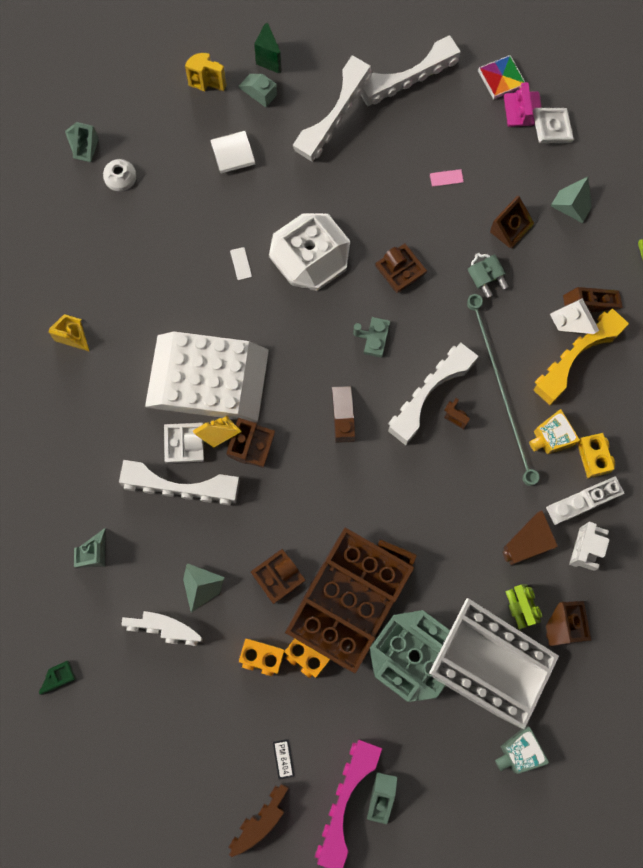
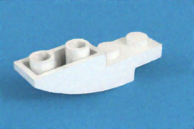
[546,476,625,525]
[121,611,203,646]

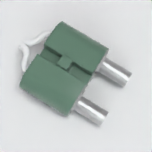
[467,253,509,298]

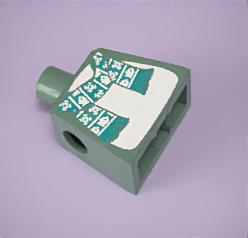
[495,726,549,774]

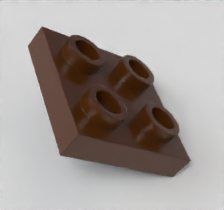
[375,243,427,293]
[250,549,305,605]

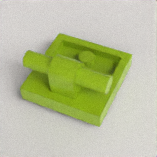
[505,584,542,629]

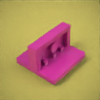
[504,82,541,127]

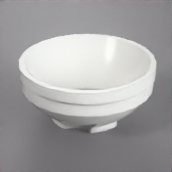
[103,159,137,191]

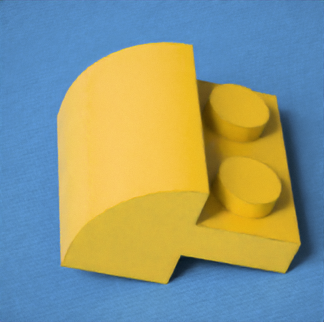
[185,53,226,91]

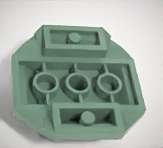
[370,610,450,702]

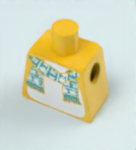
[529,409,580,454]

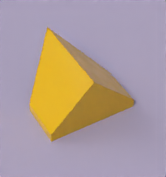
[49,314,89,351]
[193,415,241,447]

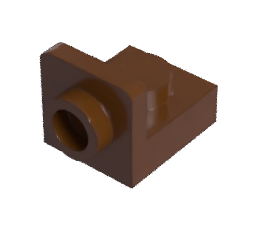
[444,398,470,430]

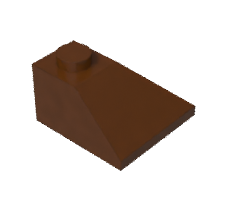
[546,601,591,646]

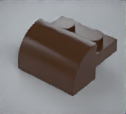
[226,418,275,468]

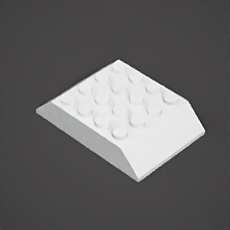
[145,332,269,422]
[429,598,559,729]

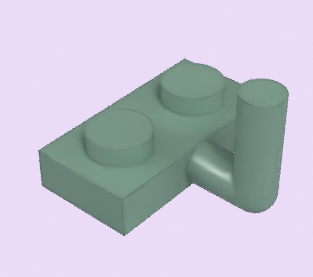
[353,317,390,358]

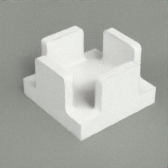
[569,522,609,571]

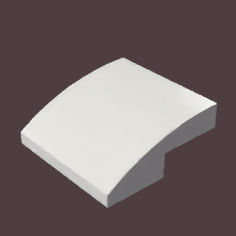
[211,131,255,173]

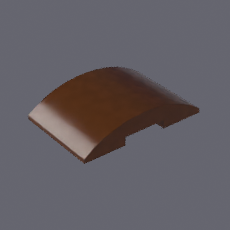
[285,527,414,674]

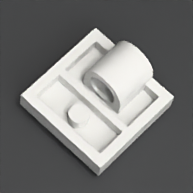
[164,423,204,463]

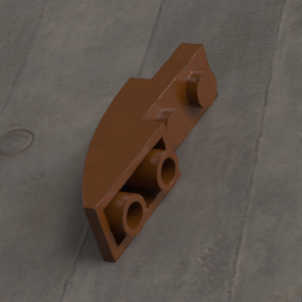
[228,783,288,857]

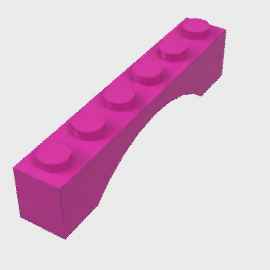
[315,740,382,868]

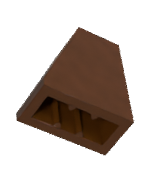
[503,510,558,566]

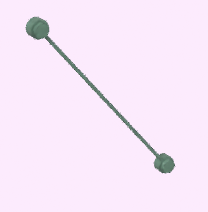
[467,294,539,486]

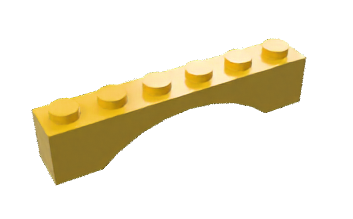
[533,309,629,405]

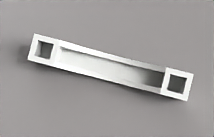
[360,35,461,106]
[293,55,372,162]
[388,342,478,445]
[119,460,240,505]

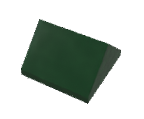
[254,23,281,73]

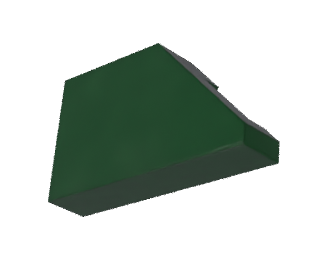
[39,660,76,695]

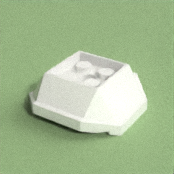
[269,214,350,291]

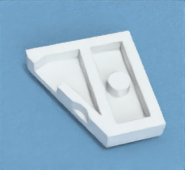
[550,299,599,334]

